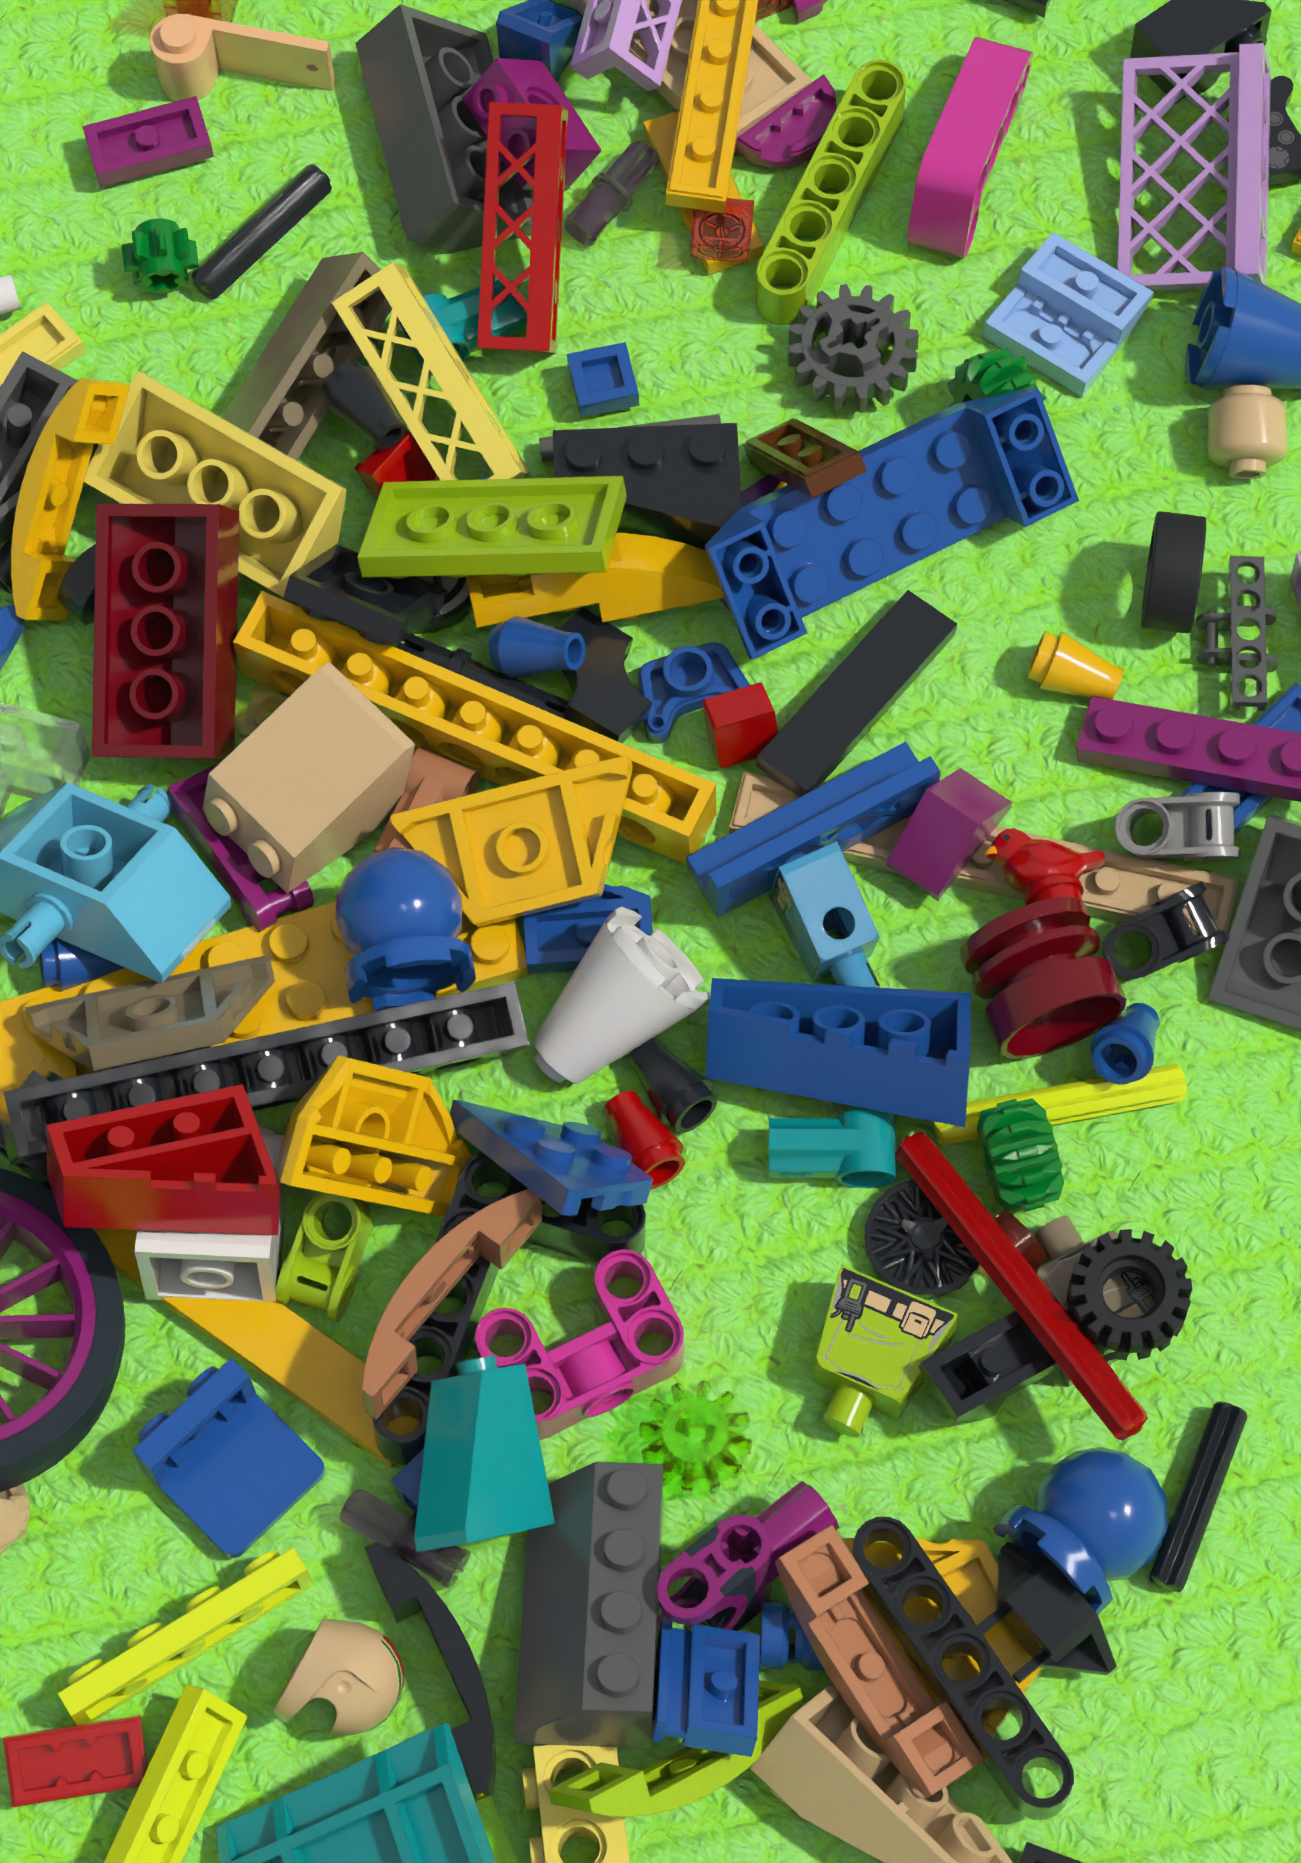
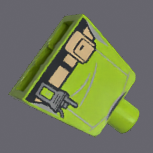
[813,1265,958,1437]

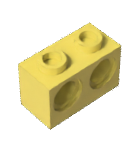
[522,1745,630,1863]

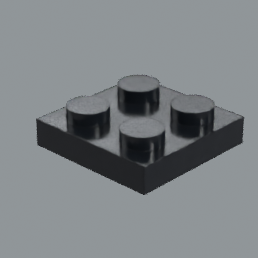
[283,544,448,645]

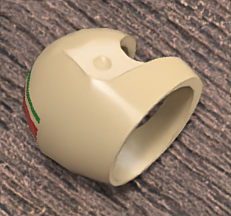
[272,1618,404,1735]

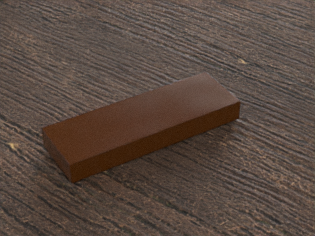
[743,418,867,498]

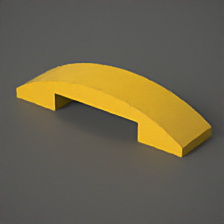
[11,378,130,621]

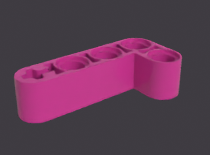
[907,37,1033,258]

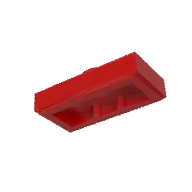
[3,1715,148,1807]

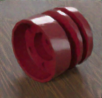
[960,897,1127,1058]

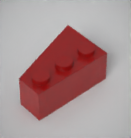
[46,1084,280,1235]

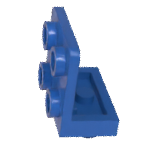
[132,1358,325,1558]

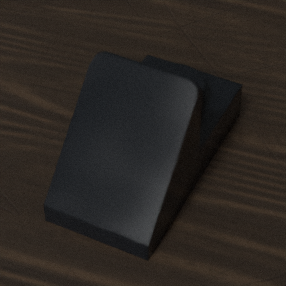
[919,1311,1060,1422]

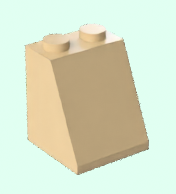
[202,662,415,893]

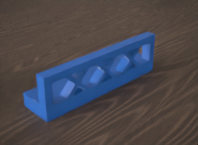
[686,742,940,918]

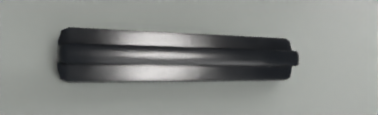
[191,164,332,300]
[1149,1401,1248,1592]

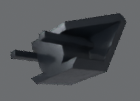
[977,1541,1117,1684]

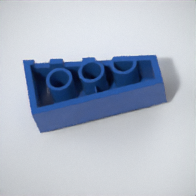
[706,978,971,1127]

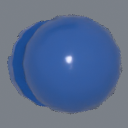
[336,847,476,1011]
[993,1447,1167,1615]

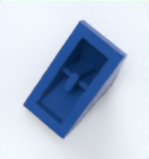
[496,0,583,82]

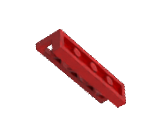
[477,102,568,354]

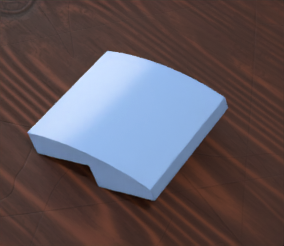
[982,232,1154,397]

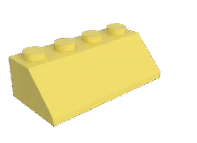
[84,371,347,597]

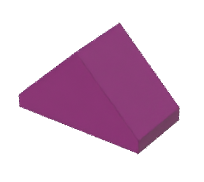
[886,768,1012,901]

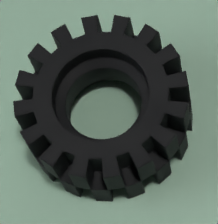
[1067,1229,1192,1361]

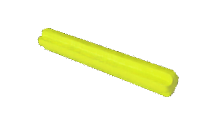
[932,1064,1187,1145]

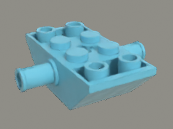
[0,782,231,983]

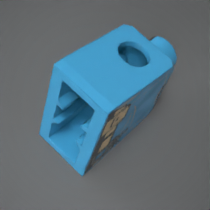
[769,841,880,988]

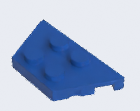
[450,1099,653,1216]

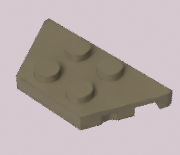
[25,955,275,1071]

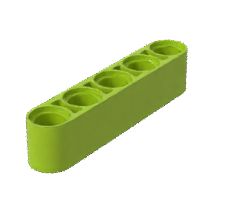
[756,59,906,325]

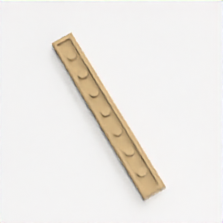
[729,771,1239,944]

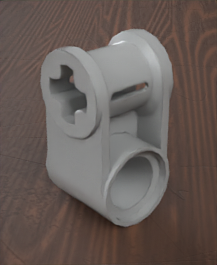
[1115,792,1241,862]

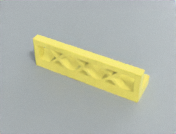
[331,262,531,481]

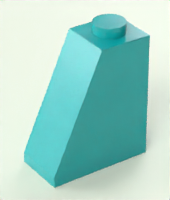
[414,1355,555,1552]

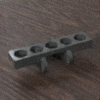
[1196,556,1277,711]

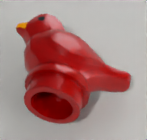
[984,828,1105,905]

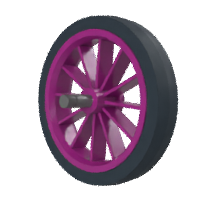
[0,1168,125,1492]

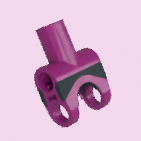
[657,1481,839,1631]

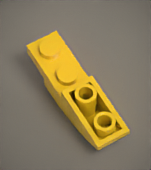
[466,533,724,628]

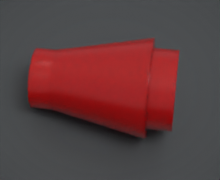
[603,1091,685,1189]

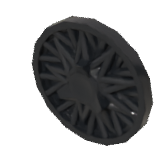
[864,1179,980,1298]

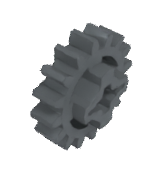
[788,284,919,413]

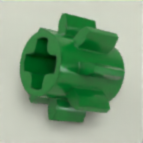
[121,218,199,294]

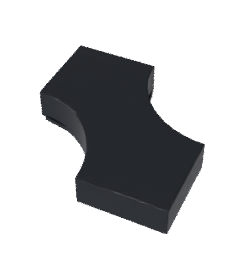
[559,607,652,743]

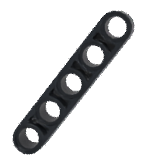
[852,1517,1074,1820]

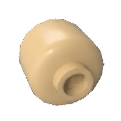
[1207,385,1287,479]

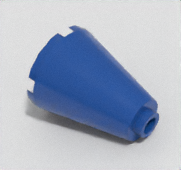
[1185,266,1301,389]

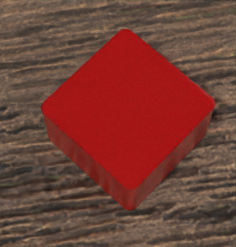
[702,682,778,768]

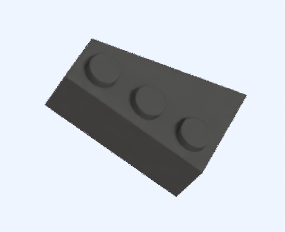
[0,351,99,543]

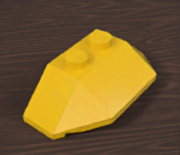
[275,1055,472,1217]

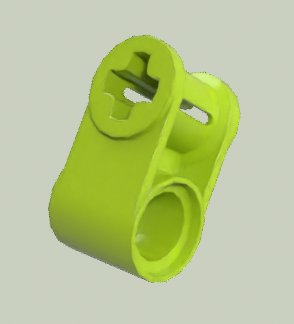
[275,1192,373,1322]

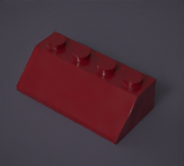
[92,503,239,760]

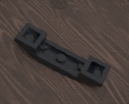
[364,1542,496,1806]

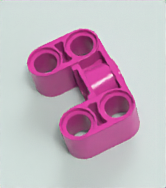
[475,1249,685,1440]

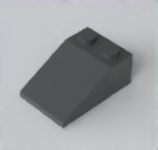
[1208,815,1301,1030]

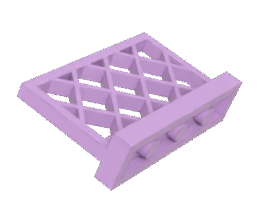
[1118,43,1271,291]

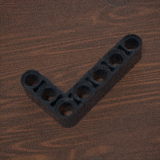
[372,1152,646,1465]

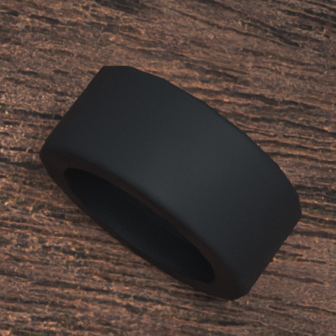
[1141,511,1207,633]

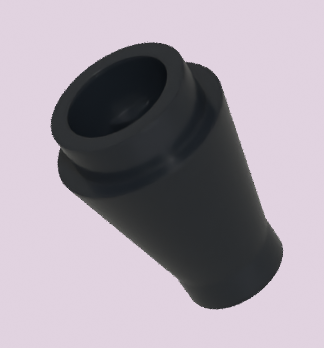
[322,361,407,451]
[628,1038,717,1133]

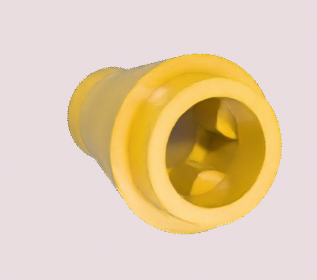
[1026,631,1124,700]

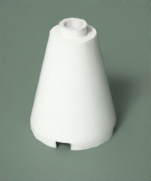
[533,907,710,1084]

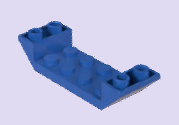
[704,387,1079,660]

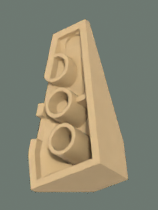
[750,1682,1013,1863]

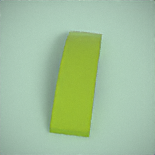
[548,1680,803,1817]

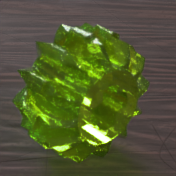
[639,1380,752,1496]

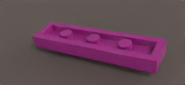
[1076,696,1301,802]

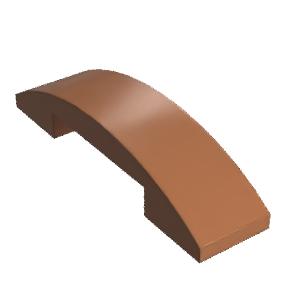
[362,1189,542,1420]
[775,1525,984,1798]

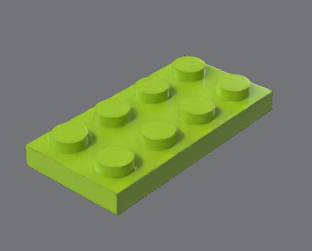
[357,476,627,579]

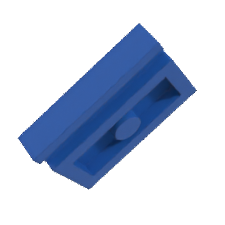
[652,1619,760,1757]

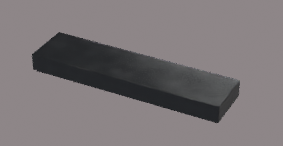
[756,590,957,797]

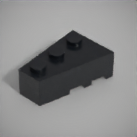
[553,423,741,550]

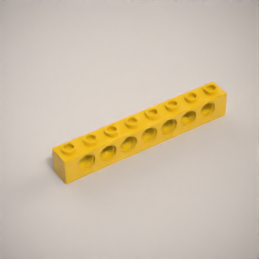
[233,591,716,865]

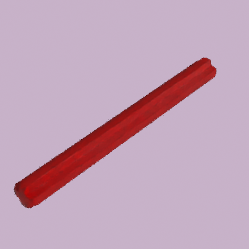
[896,1131,1148,1441]

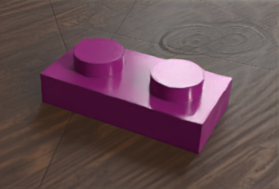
[82,96,214,187]

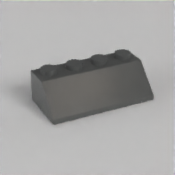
[355,4,533,253]
[514,1462,663,1749]

